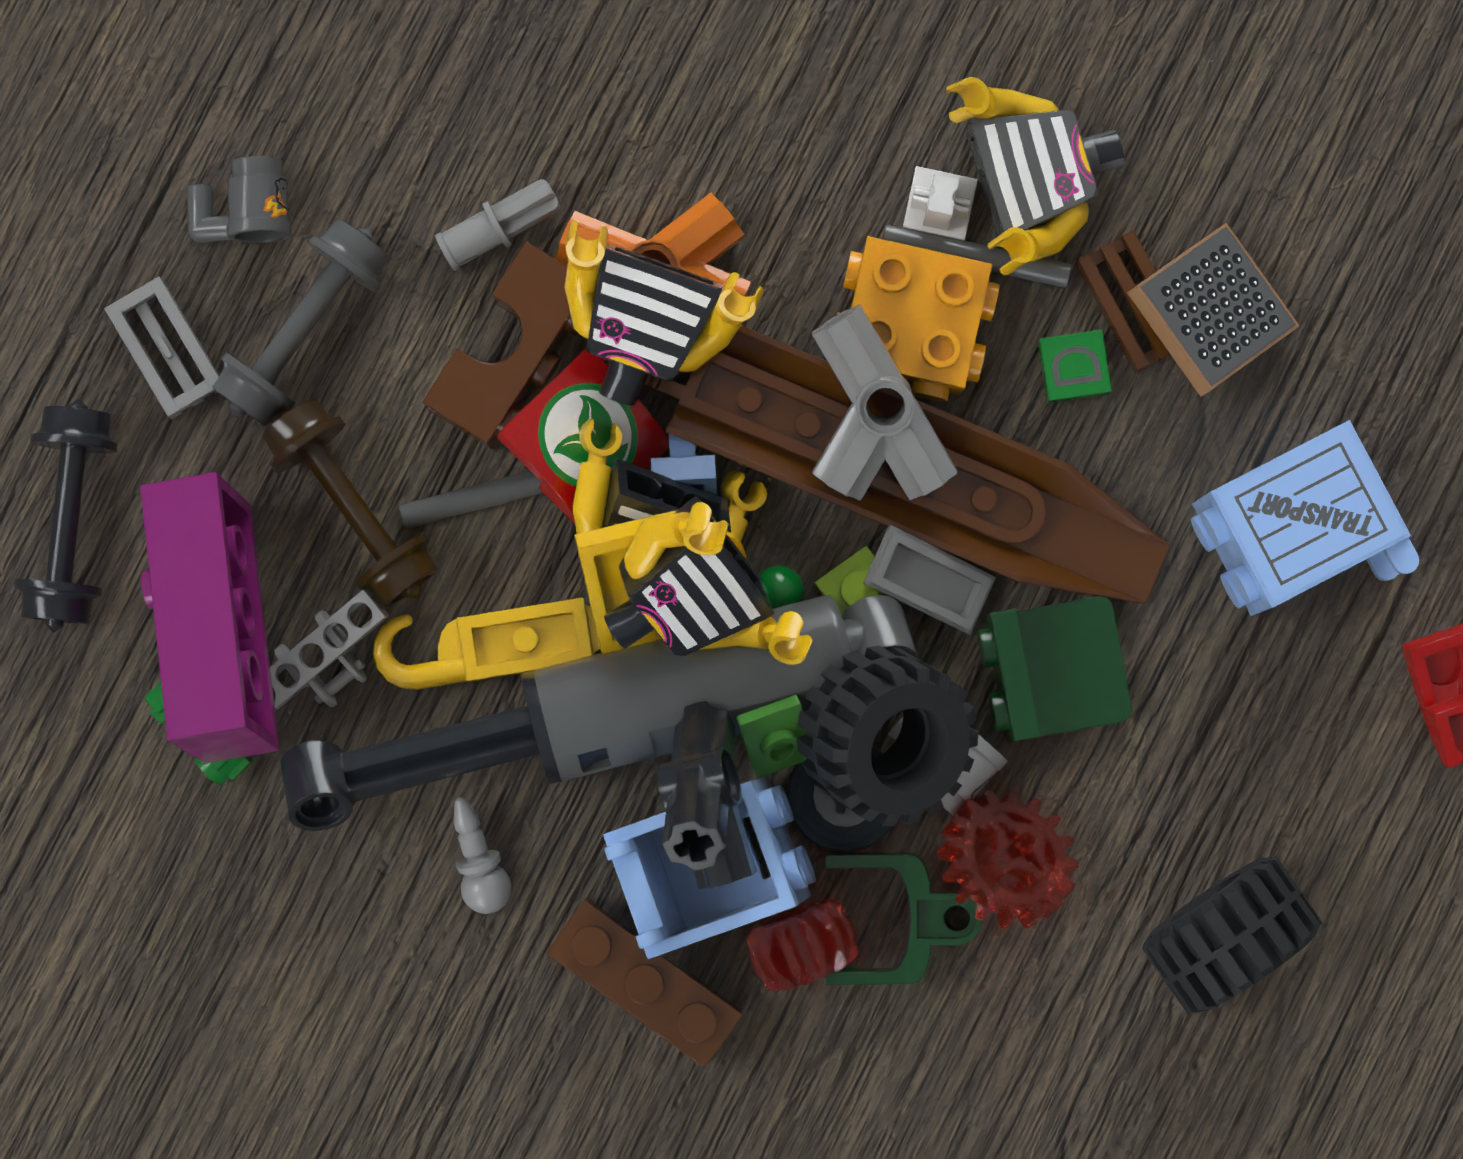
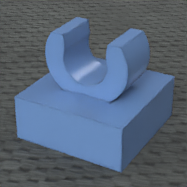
[651,434,717,495]

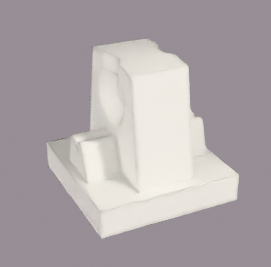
[903,166,978,240]

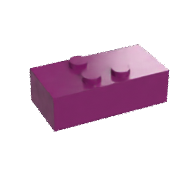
[140,472,280,764]

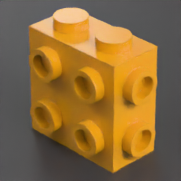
[837,236,1000,402]

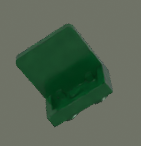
[977,596,1132,743]

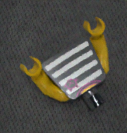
[946,77,1125,275]

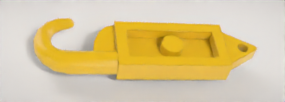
[373,598,601,690]

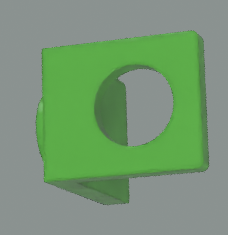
[736,695,807,779]

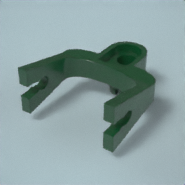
[825,852,983,985]

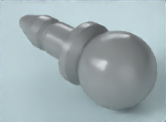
[454,796,512,914]

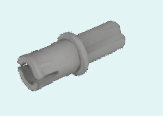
[435,179,560,271]

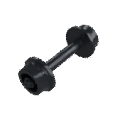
[14,399,118,633]

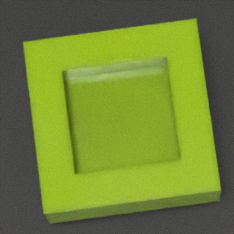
[814,546,888,616]

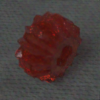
[746,899,859,992]

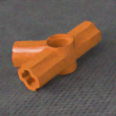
[555,192,751,297]

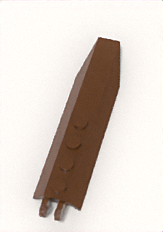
[642,325,1170,604]

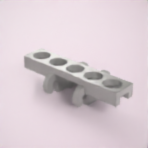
[270,589,389,712]

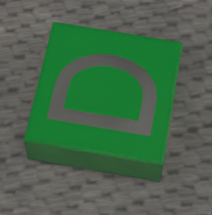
[1037,329,1112,403]

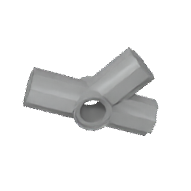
[812,304,958,501]

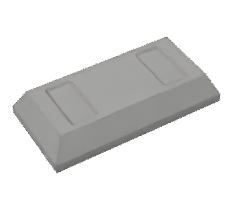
[863,525,996,635]

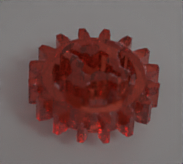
[938,789,1079,929]

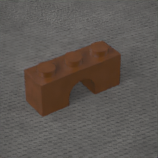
[422,241,579,450]
[546,898,743,1068]

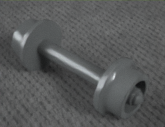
[212,218,389,426]

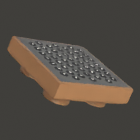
[1127,223,1299,397]

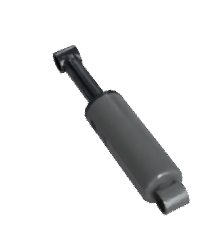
[280,595,918,831]

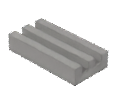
[104,276,219,419]

